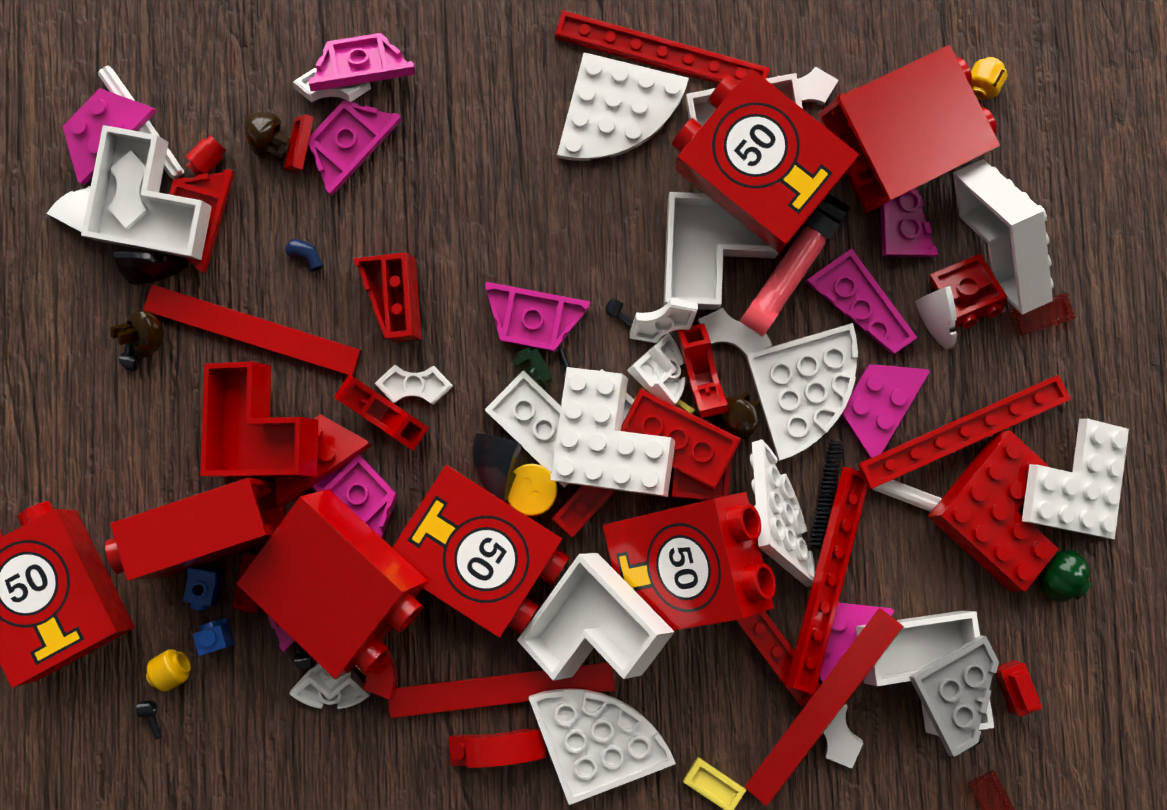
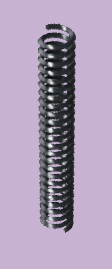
[809,439,845,549]

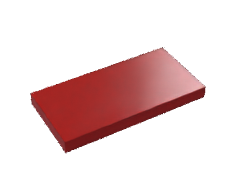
[621,388,742,490]

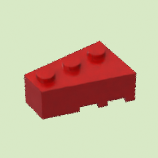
[353,252,422,342]

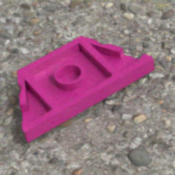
[308,33,415,92]
[62,88,157,185]
[308,100,402,196]
[485,282,590,352]
[841,364,930,459]
[312,455,398,538]
[819,602,894,683]

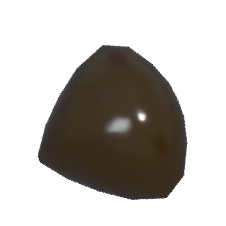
[245,112,290,158]
[111,310,165,358]
[718,392,760,439]

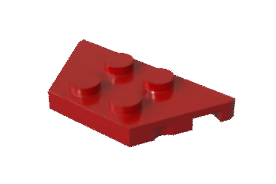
[169,169,236,273]
[275,414,372,506]

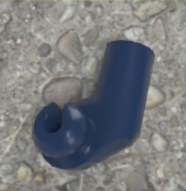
[285,239,323,272]

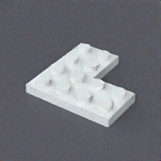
[485,369,634,488]
[1022,419,1129,539]

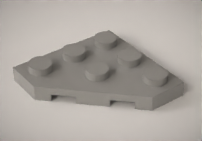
[909,635,999,757]

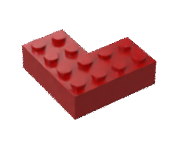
[200,361,319,478]
[927,431,1058,592]

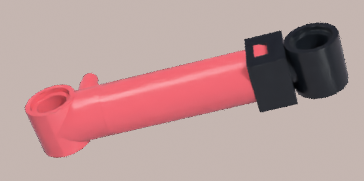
[739,194,850,337]

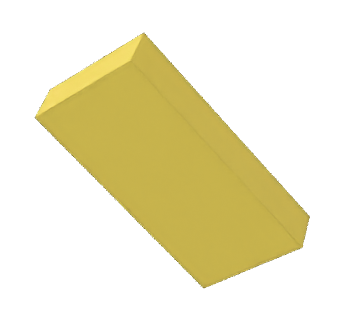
[682,757,746,810]

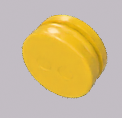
[507,464,558,516]

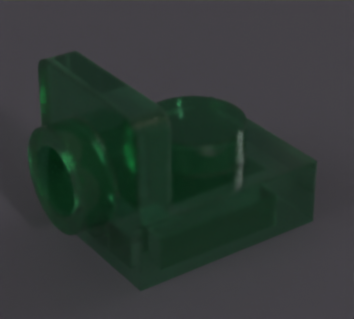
[512,347,553,385]

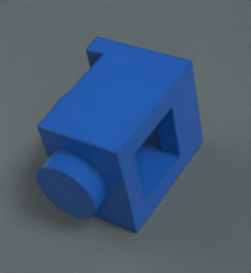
[183,567,223,611]
[192,618,235,656]

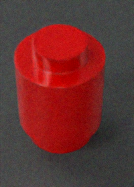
[185,135,226,175]

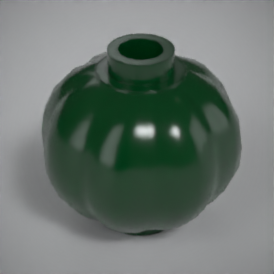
[1038,550,1092,602]

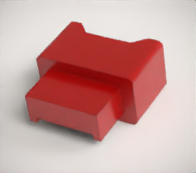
[994,660,1042,717]

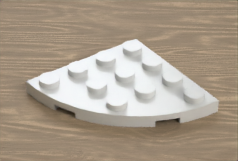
[557,52,689,161]
[746,323,858,461]
[750,440,816,587]
[529,689,676,805]

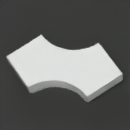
[777,67,838,105]
[293,68,371,102]
[107,150,149,230]
[630,298,698,343]
[698,308,772,357]
[375,365,454,405]
[824,704,863,768]

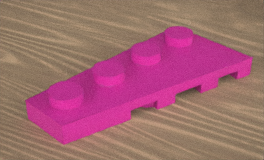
[880,188,938,257]
[805,248,917,355]

